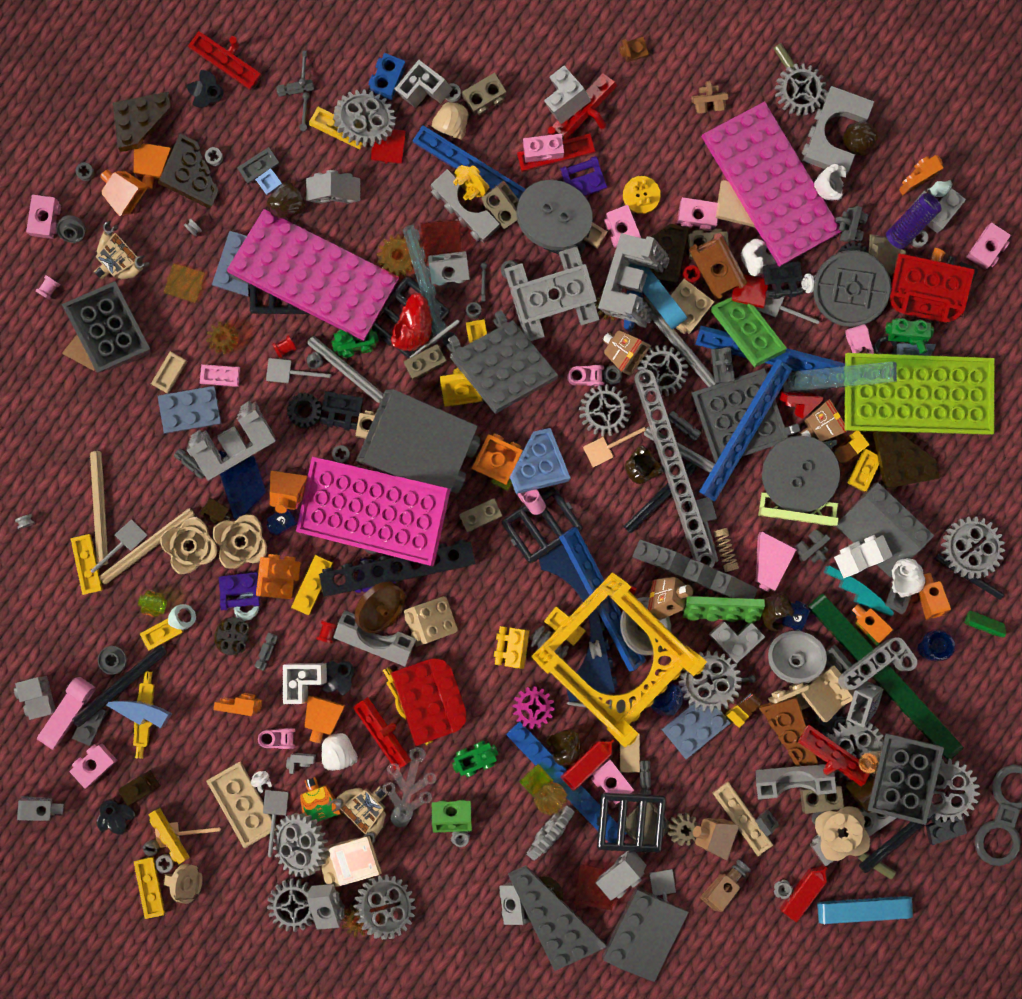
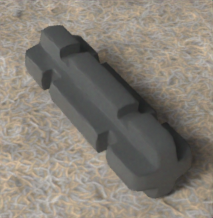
[276,79,314,97]
[668,411,701,441]
[174,448,205,479]
[255,633,278,671]
[640,760,651,795]

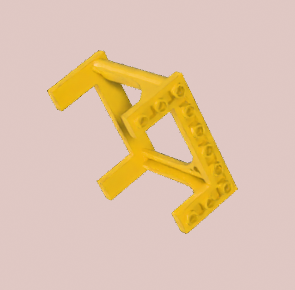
[531,573,707,748]

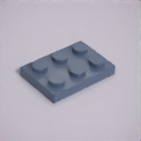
[158,386,222,434]
[661,693,730,759]

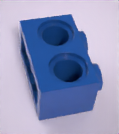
[368,53,406,101]

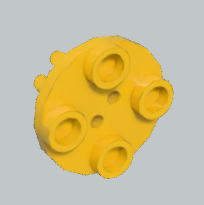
[453,165,490,200]
[623,176,660,214]

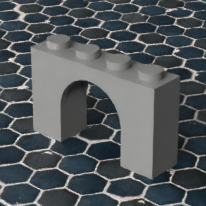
[802,86,874,175]

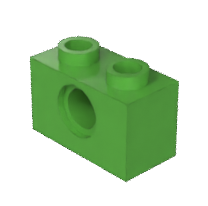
[432,800,472,833]

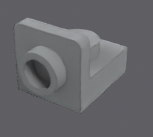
[286,753,316,774]

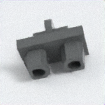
[835,206,868,242]
[711,347,735,384]
[794,529,830,563]

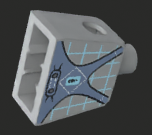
[847,681,883,728]
[17,796,64,821]

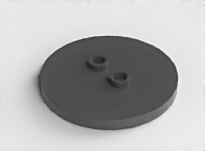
[516,180,593,250]
[813,250,891,327]
[762,435,840,513]

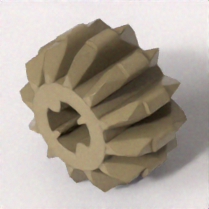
[668,813,700,846]

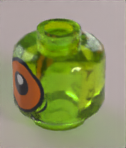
[137,590,167,617]

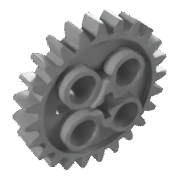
[333,89,396,147]
[941,517,1005,579]
[679,650,742,713]
[827,720,884,781]
[928,758,980,823]
[526,806,574,860]
[273,813,328,877]
[354,875,416,940]

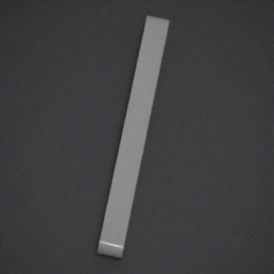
[635,369,715,568]

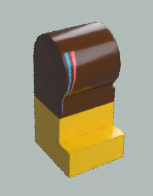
[833,431,869,464]
[725,691,762,728]

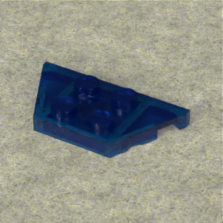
[219,451,267,521]

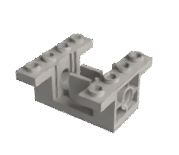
[598,233,669,328]
[504,246,599,341]
[187,401,276,480]

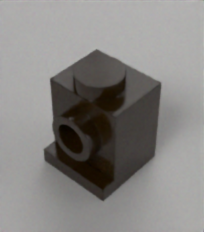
[200,498,232,524]

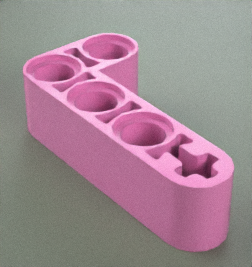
[37,677,96,750]

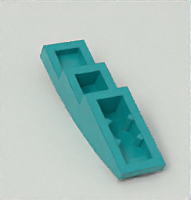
[823,566,894,616]

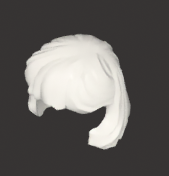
[814,164,846,200]
[741,239,776,276]
[892,558,925,597]
[322,733,358,771]

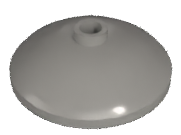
[620,597,671,655]
[768,631,827,684]

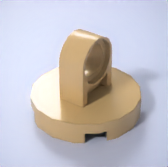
[164,864,202,904]

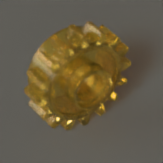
[377,234,419,277]

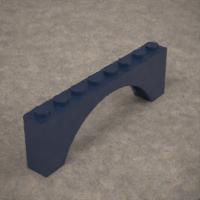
[539,544,618,702]

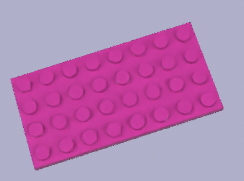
[701,102,842,267]
[227,209,399,341]
[296,457,451,566]

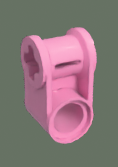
[845,324,874,354]
[567,365,604,386]
[514,489,546,515]
[258,728,295,749]

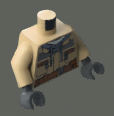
[94,220,149,280]
[328,786,387,844]

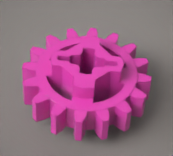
[512,687,554,729]

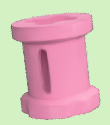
[35,275,60,300]

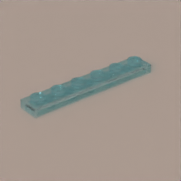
[403,225,446,339]
[788,362,897,392]

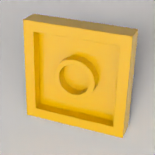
[440,368,482,407]

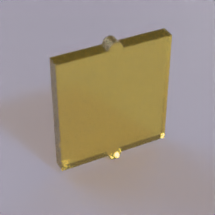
[164,263,205,303]

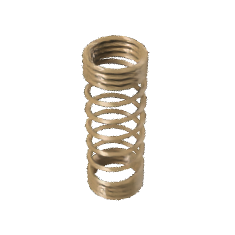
[713,528,739,572]

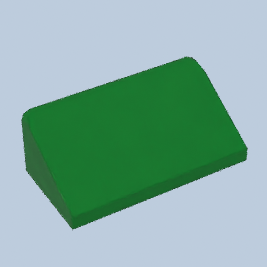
[964,611,1006,638]

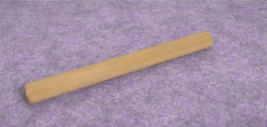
[90,451,108,565]
[99,508,196,584]

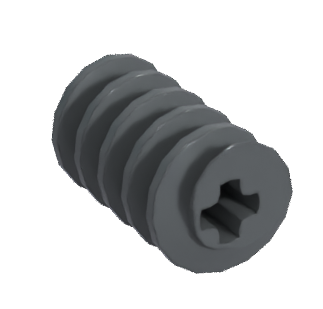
[528,625,569,660]

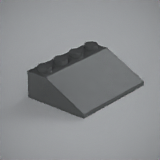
[62,281,150,373]
[836,483,934,578]
[868,733,944,825]
[602,886,688,982]

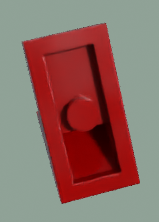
[779,392,823,419]

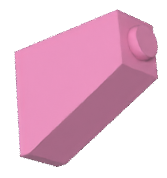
[755,532,796,592]

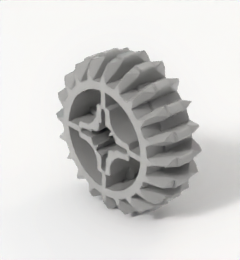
[775,63,826,116]
[636,345,688,397]
[579,385,631,437]
[267,878,314,932]

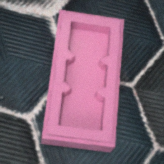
[200,364,240,387]

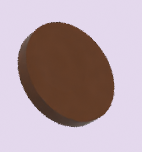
[354,582,405,633]

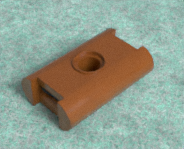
[689,233,747,299]

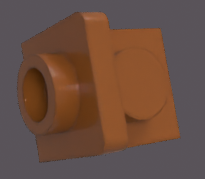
[619,37,649,63]

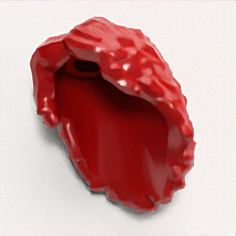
[391,293,433,351]

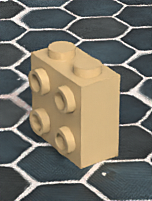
[671,279,714,334]

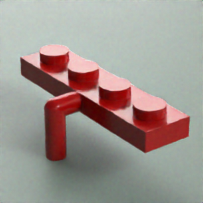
[188,31,262,91]
[553,73,617,140]
[517,126,595,172]
[353,697,411,771]
[798,725,870,786]

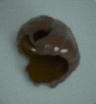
[843,121,878,156]
[267,181,305,219]
[625,445,664,484]
[762,593,794,632]
[546,729,581,766]

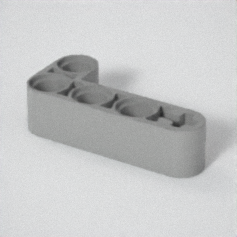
[838,638,917,690]

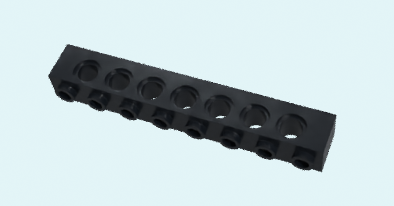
[319,539,476,597]

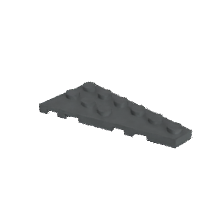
[508,865,607,971]

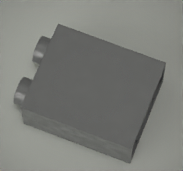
[356,389,480,494]

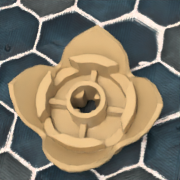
[213,515,267,569]
[160,517,217,574]
[815,807,870,861]

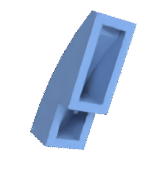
[106,701,172,728]

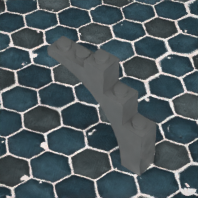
[632,539,758,599]

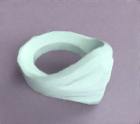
[927,180,953,197]
[234,594,259,621]
[168,604,196,630]

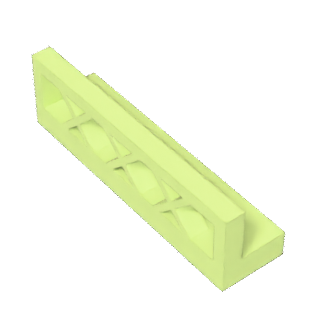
[758,493,838,526]

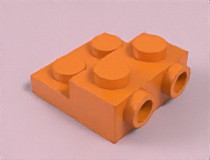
[899,155,943,195]
[472,433,523,486]
[256,554,301,599]
[213,693,262,716]

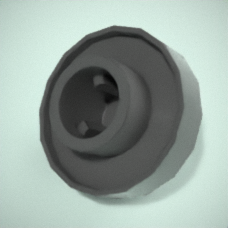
[56,215,86,243]
[98,646,127,675]

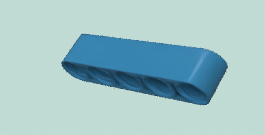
[629,263,687,330]
[817,896,913,924]

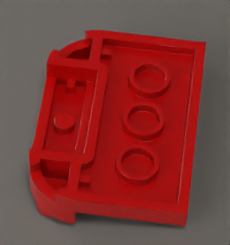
[889,253,975,322]
[390,659,466,746]

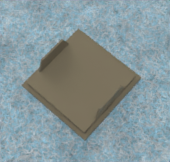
[869,234,906,277]
[625,802,671,853]

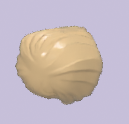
[432,102,468,139]

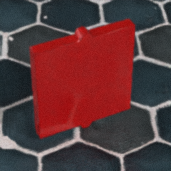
[371,129,406,164]
[731,274,768,308]

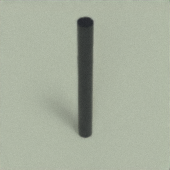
[934,553,1004,600]

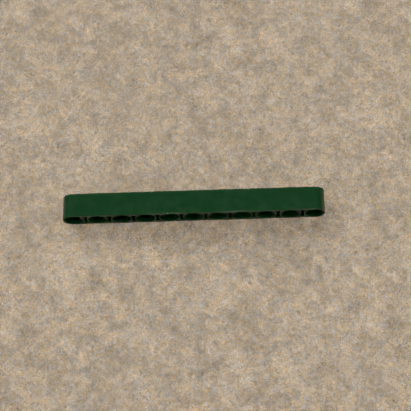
[807,593,964,760]

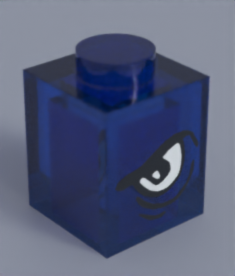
[266,509,298,536]
[782,601,810,632]

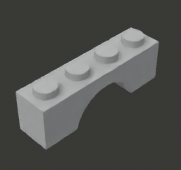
[431,169,500,243]
[334,610,416,666]
[756,764,837,799]

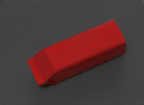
[560,740,614,791]
[779,864,827,923]

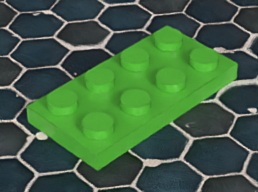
[711,297,787,368]
[683,596,765,623]

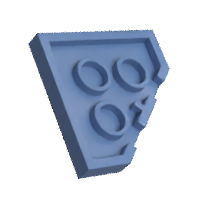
[510,428,571,494]

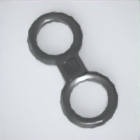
[975,764,1022,866]

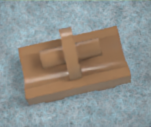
[691,81,728,113]

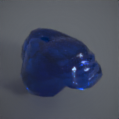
[917,630,955,661]
[651,683,683,717]

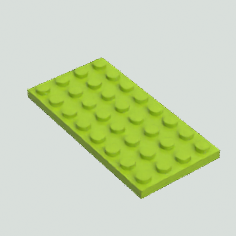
[845,353,994,435]

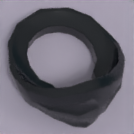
[873,336,898,355]

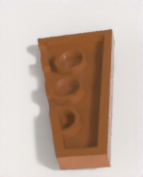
[759,696,819,767]

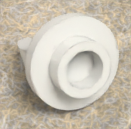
[801,274,816,293]
[251,771,272,793]

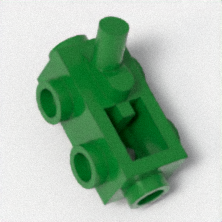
[885,318,934,354]
[332,328,379,358]
[452,740,499,778]

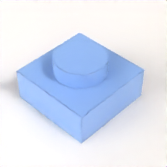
[255,168,282,196]

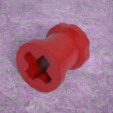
[682,265,700,284]
[272,335,297,359]
[316,621,337,644]

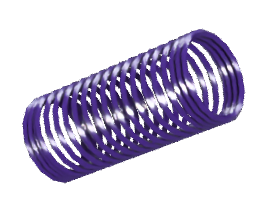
[886,193,942,249]

